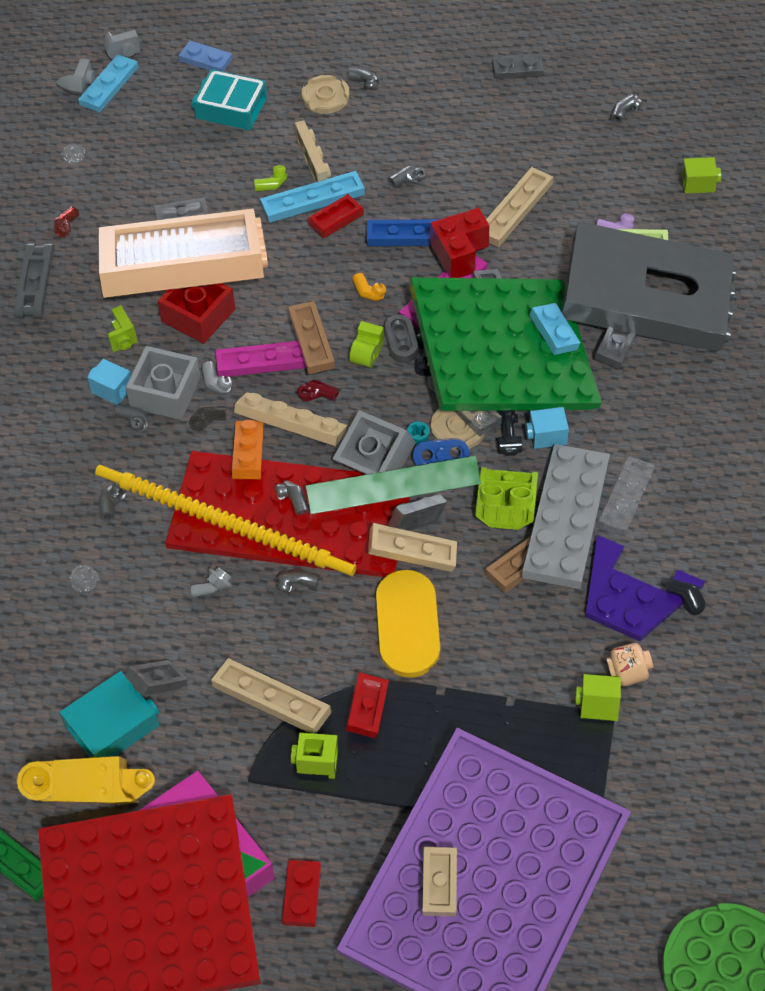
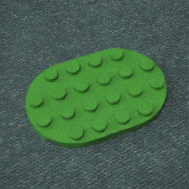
[662,903,765,991]

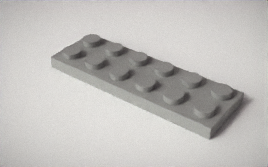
[522,444,610,589]

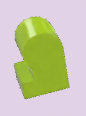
[349,321,384,368]

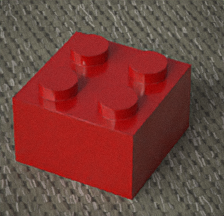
[158,283,236,344]

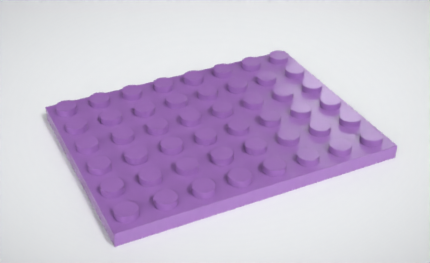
[337,728,631,991]

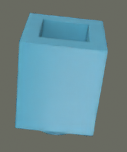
[87,359,131,405]
[525,407,569,449]

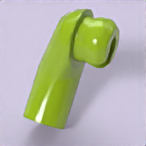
[254,165,288,192]

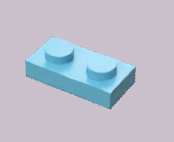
[530,303,580,355]

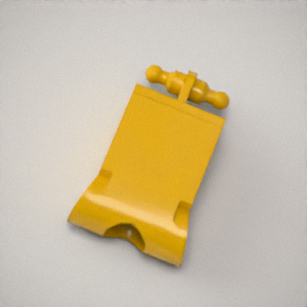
[17,757,155,804]

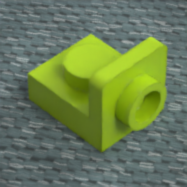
[108,305,138,352]

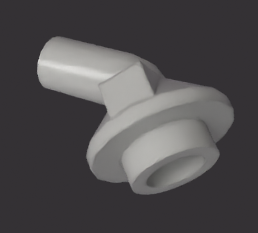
[191,567,233,597]

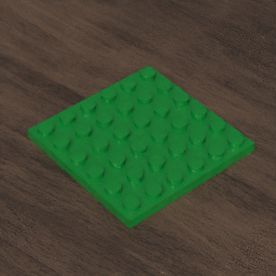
[409,277,602,411]

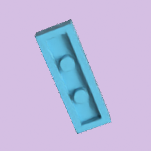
[78,54,139,112]

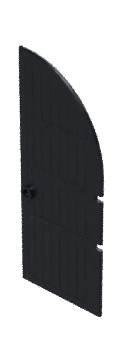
[248,681,614,810]

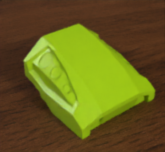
[476,467,538,530]

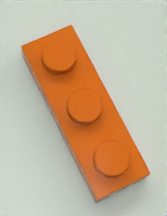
[232,420,264,479]

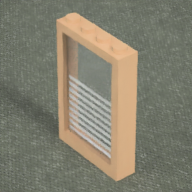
[99,209,268,298]

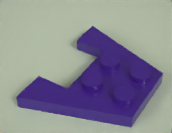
[586,535,705,641]

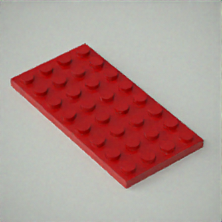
[165,451,411,577]

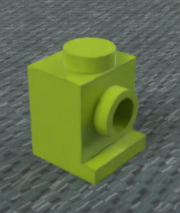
[291,733,338,779]

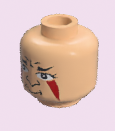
[606,643,654,686]

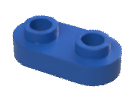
[413,438,470,466]

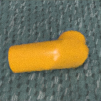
[352,273,386,302]

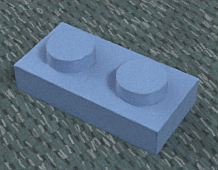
[179,41,233,72]

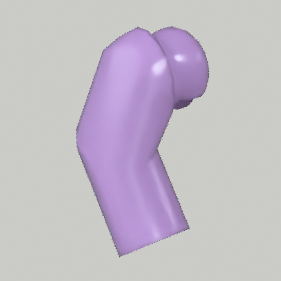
[597,213,634,229]

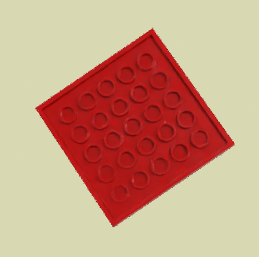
[38,794,261,991]

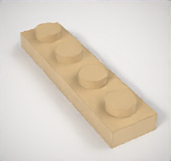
[486,167,553,248]
[234,392,347,446]
[211,658,331,734]

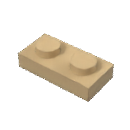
[422,847,457,917]

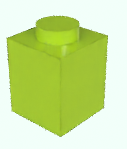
[682,157,721,193]
[575,674,621,721]

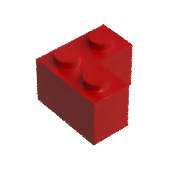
[430,207,490,278]

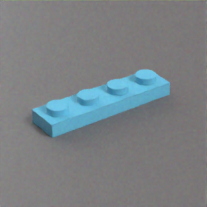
[260,171,365,223]

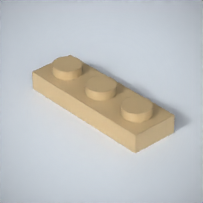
[295,120,331,182]
[368,523,457,572]

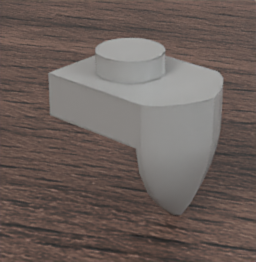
[104,30,140,59]
[56,59,95,96]

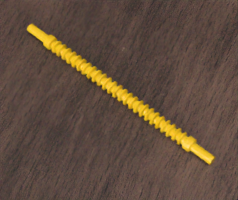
[95,465,356,576]

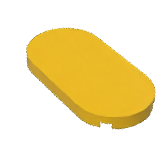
[376,570,440,677]

